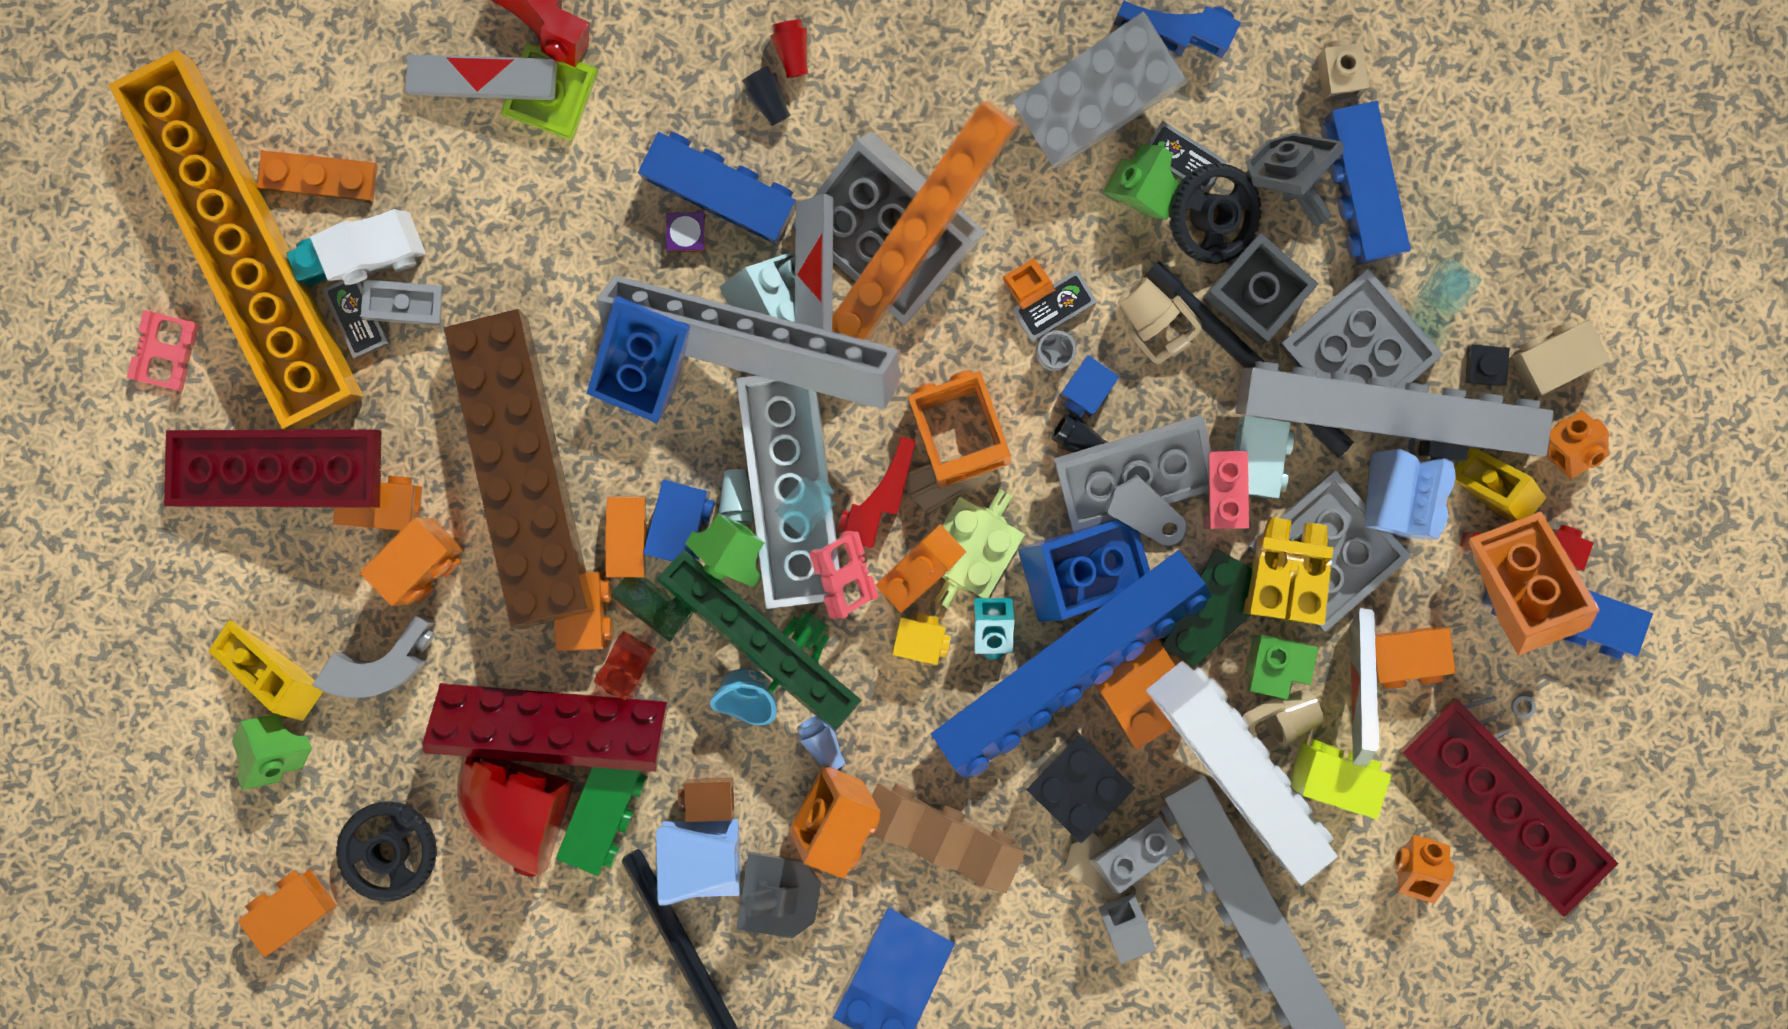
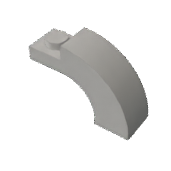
[312,614,436,698]

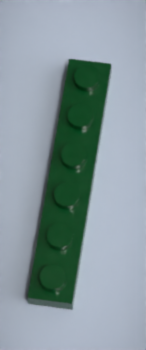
[658,550,862,732]

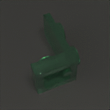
[611,577,694,642]

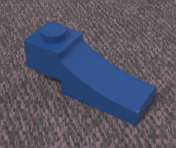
[1113,1,1241,59]

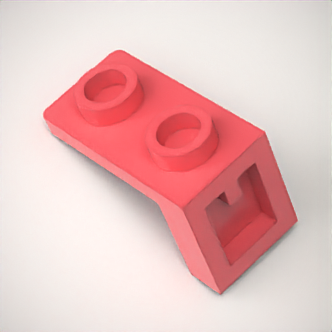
[1203,451,1249,529]

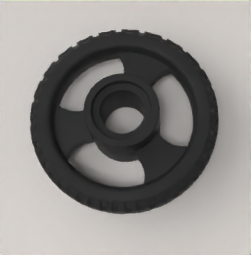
[1169,163,1262,264]
[336,801,437,902]

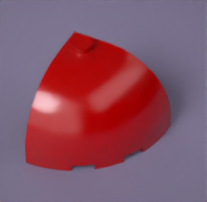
[457,756,575,877]

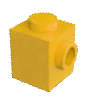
[892,612,951,665]

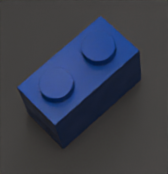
[643,480,715,562]

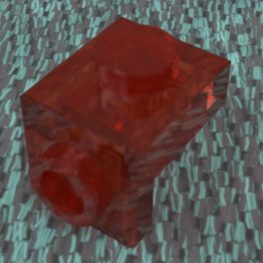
[593,630,656,700]

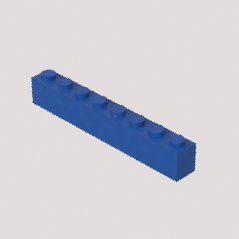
[931,550,1212,779]

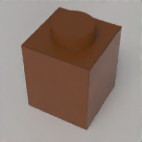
[678,777,735,822]

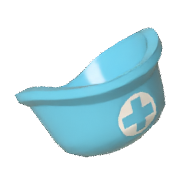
[710,668,777,725]

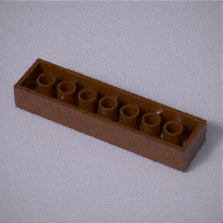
[443,309,594,629]

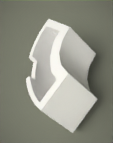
[310,209,426,285]

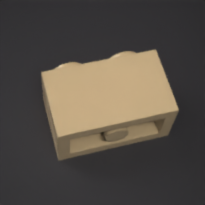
[1510,318,1611,398]

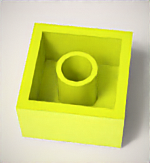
[1289,739,1392,820]

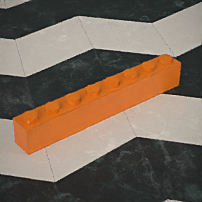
[832,100,1020,341]

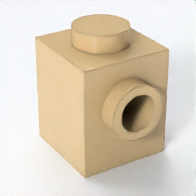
[1317,39,1369,102]

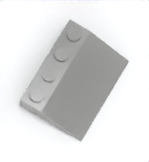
[792,132,986,325]

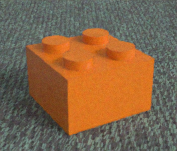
[359,518,465,606]
[788,764,881,879]

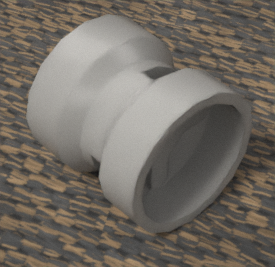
[1036,330,1076,371]

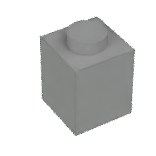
[1098,893,1156,964]

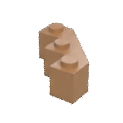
[872,783,1025,893]

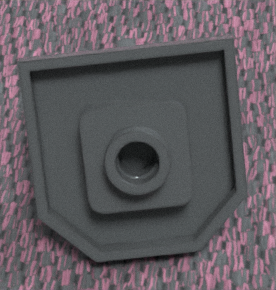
[1246,133,1344,226]
[736,851,821,938]

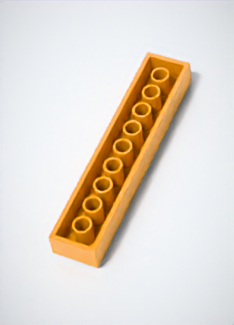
[108,50,364,430]

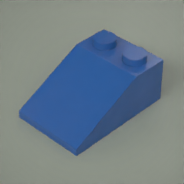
[586,296,690,423]
[1018,519,1150,622]
[833,907,955,1029]

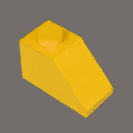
[1454,447,1546,522]

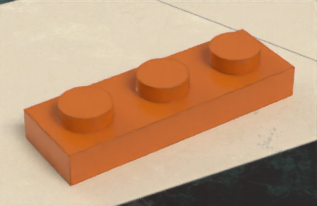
[257,150,378,202]

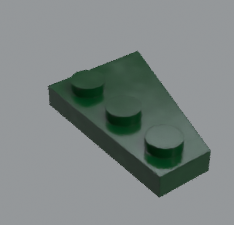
[1162,548,1252,667]

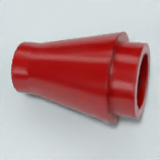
[770,19,809,78]

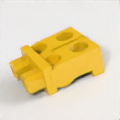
[1243,517,1334,625]

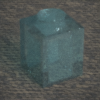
[1417,258,1483,316]
[774,476,837,538]

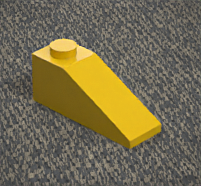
[208,620,323,721]

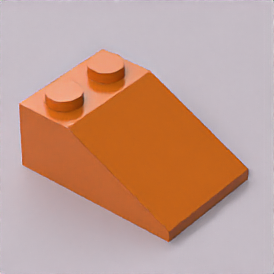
[1469,511,1600,656]
[1094,638,1175,750]

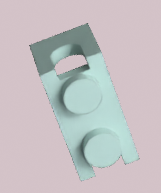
[1234,415,1294,499]

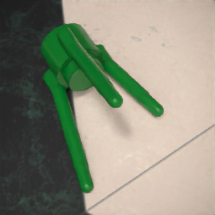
[768,611,830,693]

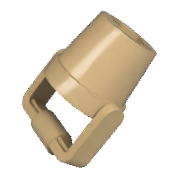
[1118,277,1202,364]
[1243,688,1324,753]

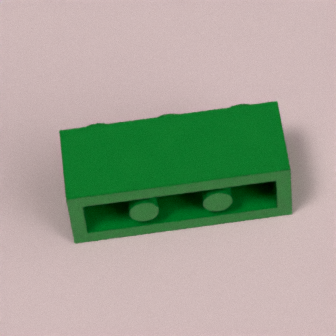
[555,767,648,876]

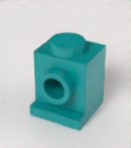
[286,238,327,287]
[974,598,1014,660]

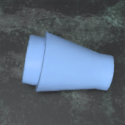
[797,716,845,770]

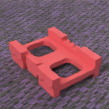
[127,310,199,391]
[809,531,879,619]

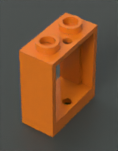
[908,370,1011,489]

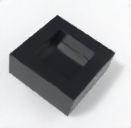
[1465,344,1510,386]
[1418,440,1469,462]

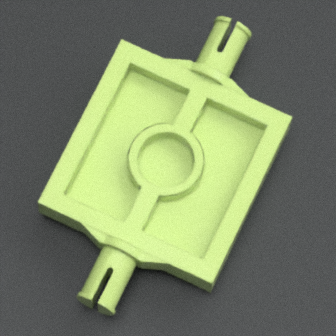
[934,489,1025,608]

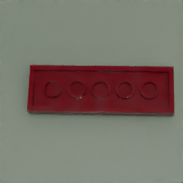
[164,429,382,508]
[422,683,667,772]
[1399,698,1619,917]

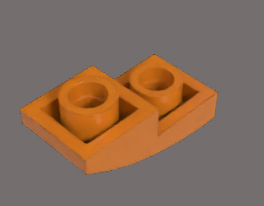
[605,496,647,577]

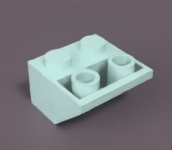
[720,251,795,322]

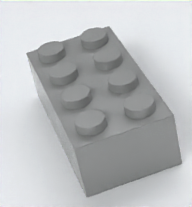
[1012,11,1189,168]

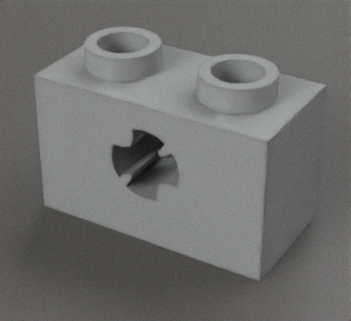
[1089,816,1182,894]

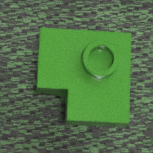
[1103,143,1181,220]
[685,513,765,587]
[1245,634,1319,700]
[232,714,312,790]

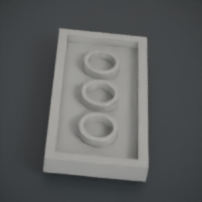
[1053,415,1211,532]

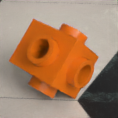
[1546,410,1610,480]
[1394,834,1455,904]

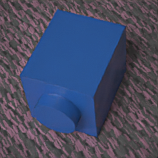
[1059,355,1120,418]

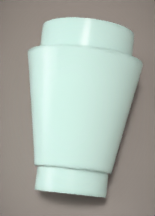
[719,469,754,526]

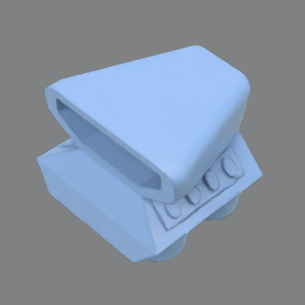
[1364,449,1456,540]
[656,819,741,905]

